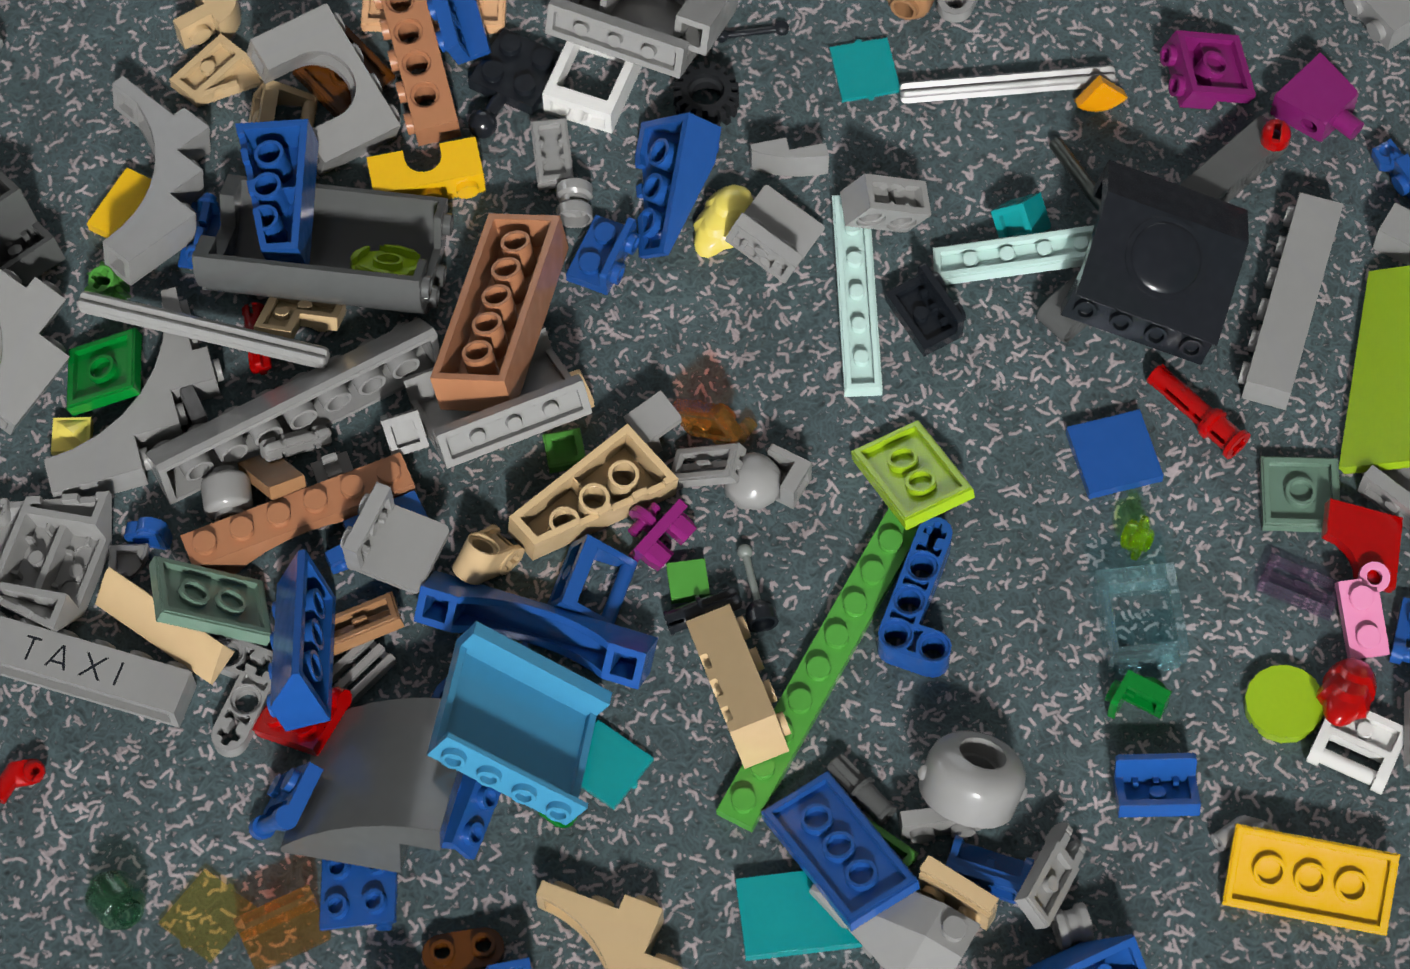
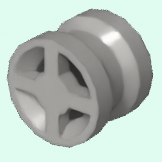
[1051,902,1094,950]

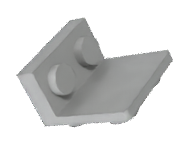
[724,185,825,284]

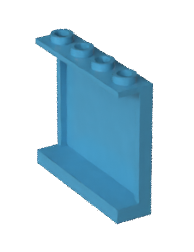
[427,621,612,825]

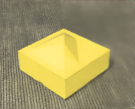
[51,417,94,456]

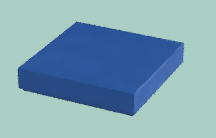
[1065,409,1164,499]

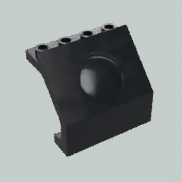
[1061,160,1249,365]

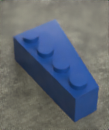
[235,119,319,265]

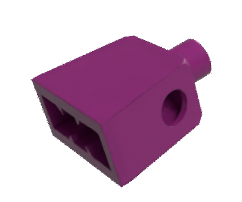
[1270,53,1364,142]

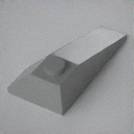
[809,884,981,969]

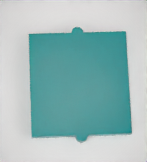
[829,37,900,102]
[581,720,654,810]

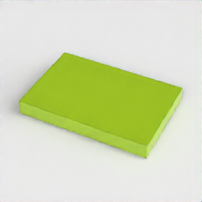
[851,420,975,530]

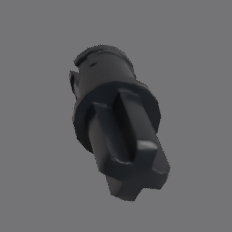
[663,587,742,635]

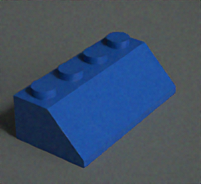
[266,549,336,731]

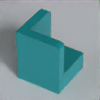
[990,192,1051,238]

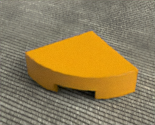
[1075,75,1128,112]

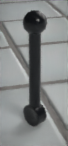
[716,21,789,43]

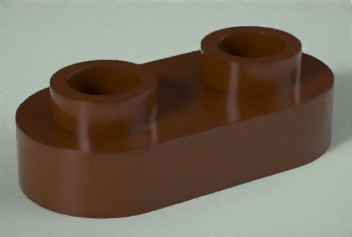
[422,927,505,969]

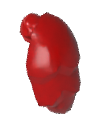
[1316,657,1377,727]

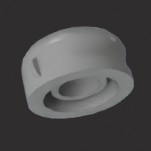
[917,730,1028,829]

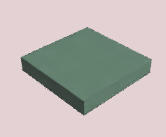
[1259,456,1340,532]

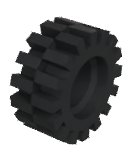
[673,62,739,127]

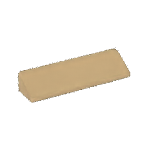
[95,567,234,685]

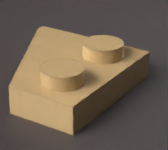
[169,34,263,107]

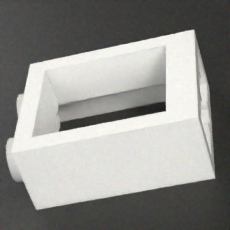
[542,41,642,134]

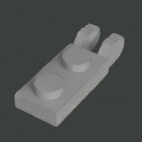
[1014,821,1087,930]

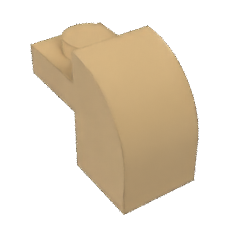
[173,0,241,49]

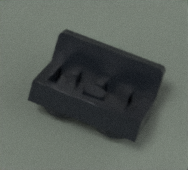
[885,263,966,356]

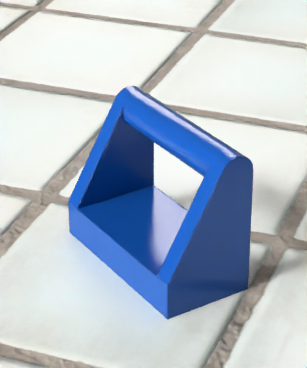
[547,534,638,624]

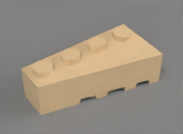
[686,604,791,769]

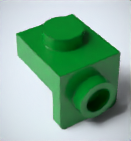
[1105,670,1172,719]

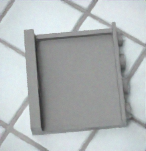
[545,0,697,79]
[402,326,593,469]

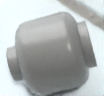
[200,465,254,522]

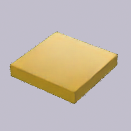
[87,167,152,238]

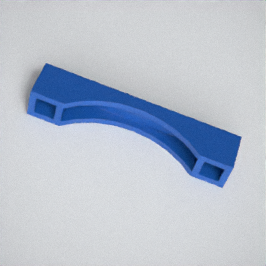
[414,570,658,690]

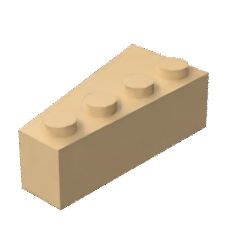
[508,423,679,561]

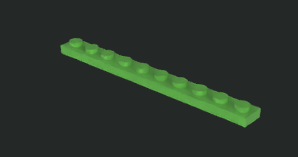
[716,508,920,832]

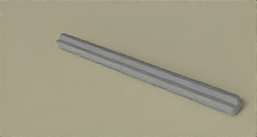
[77,291,330,369]

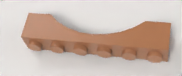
[180,452,416,574]

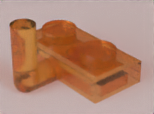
[672,398,758,445]

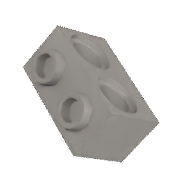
[840,174,932,233]

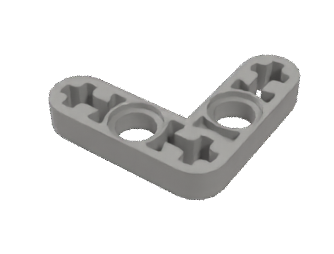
[208,633,273,758]

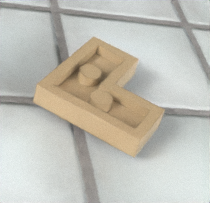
[254,297,346,339]

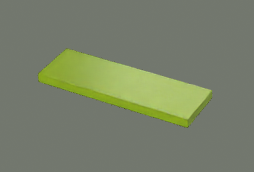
[1339,265,1410,474]

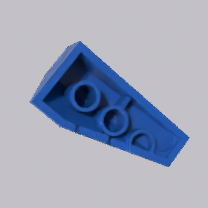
[635,112,722,259]

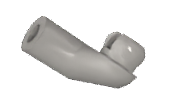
[1211,815,1274,851]

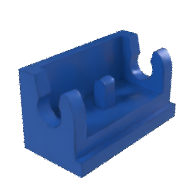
[946,835,1034,905]

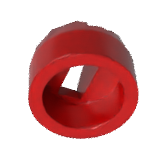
[1260,119,1291,152]

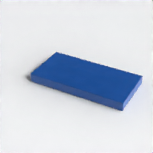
[761,771,920,931]

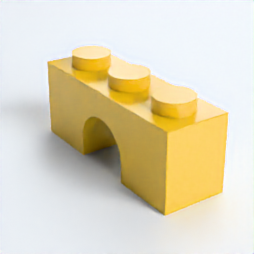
[366,137,486,199]

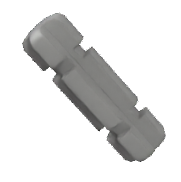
[259,424,332,462]

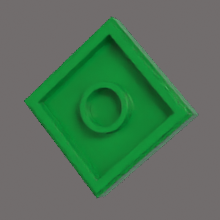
[66,328,142,416]

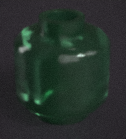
[84,869,146,931]

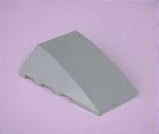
[0,491,112,632]

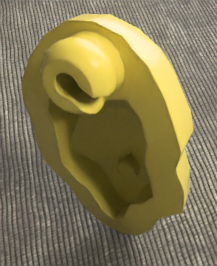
[694,185,753,258]

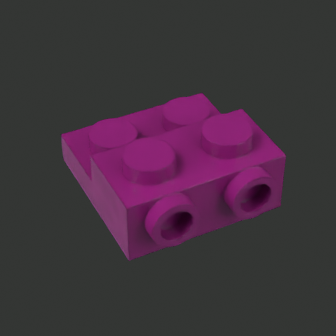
[1160,30,1256,110]

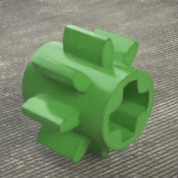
[84,261,131,300]

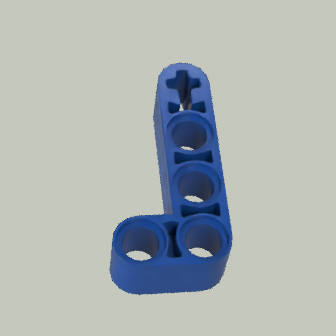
[877,517,953,678]

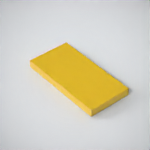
[1221,824,1400,936]

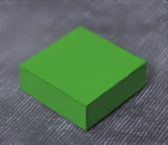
[542,428,586,473]
[666,558,710,604]

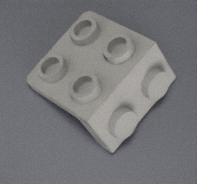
[340,482,450,594]

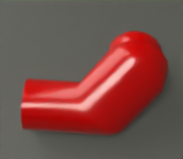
[0,759,46,804]

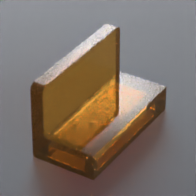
[233,884,331,969]

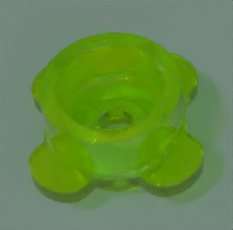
[1120,515,1154,561]

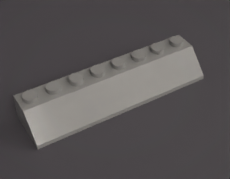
[145,318,440,505]

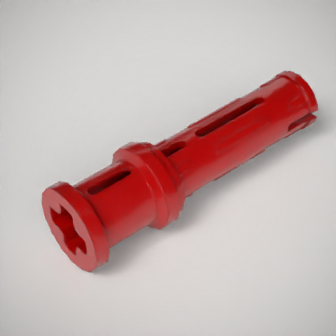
[1147,364,1251,460]

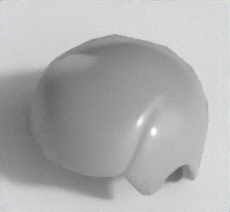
[724,452,782,510]

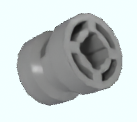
[556,178,593,228]

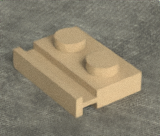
[918,855,999,931]

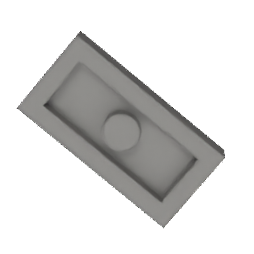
[899,808,981,843]

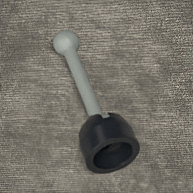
[737,544,779,633]

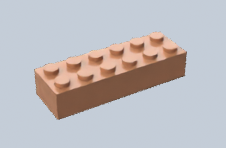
[430,213,569,411]

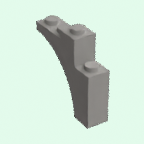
[0,269,70,435]

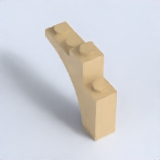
[536,880,683,969]

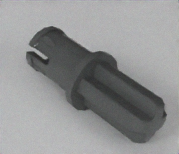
[827,754,897,826]

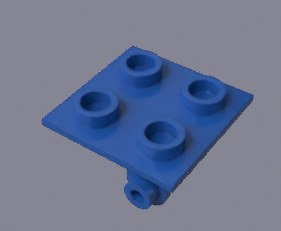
[319,859,398,931]

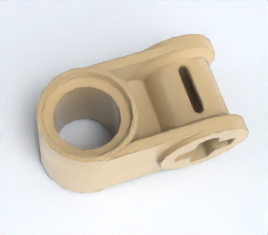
[452,524,525,585]

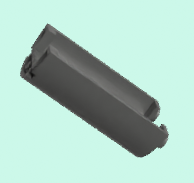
[192,174,454,314]

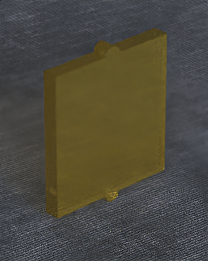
[158,869,257,964]

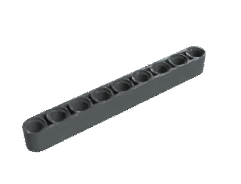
[1036,116,1291,343]

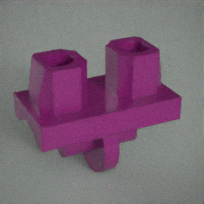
[628,498,697,571]

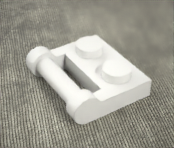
[1306,711,1404,795]

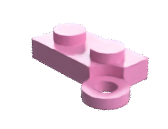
[1334,562,1390,659]

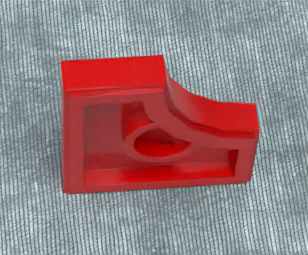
[1321,498,1403,593]

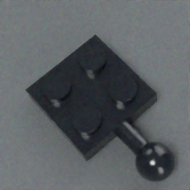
[468,28,561,139]

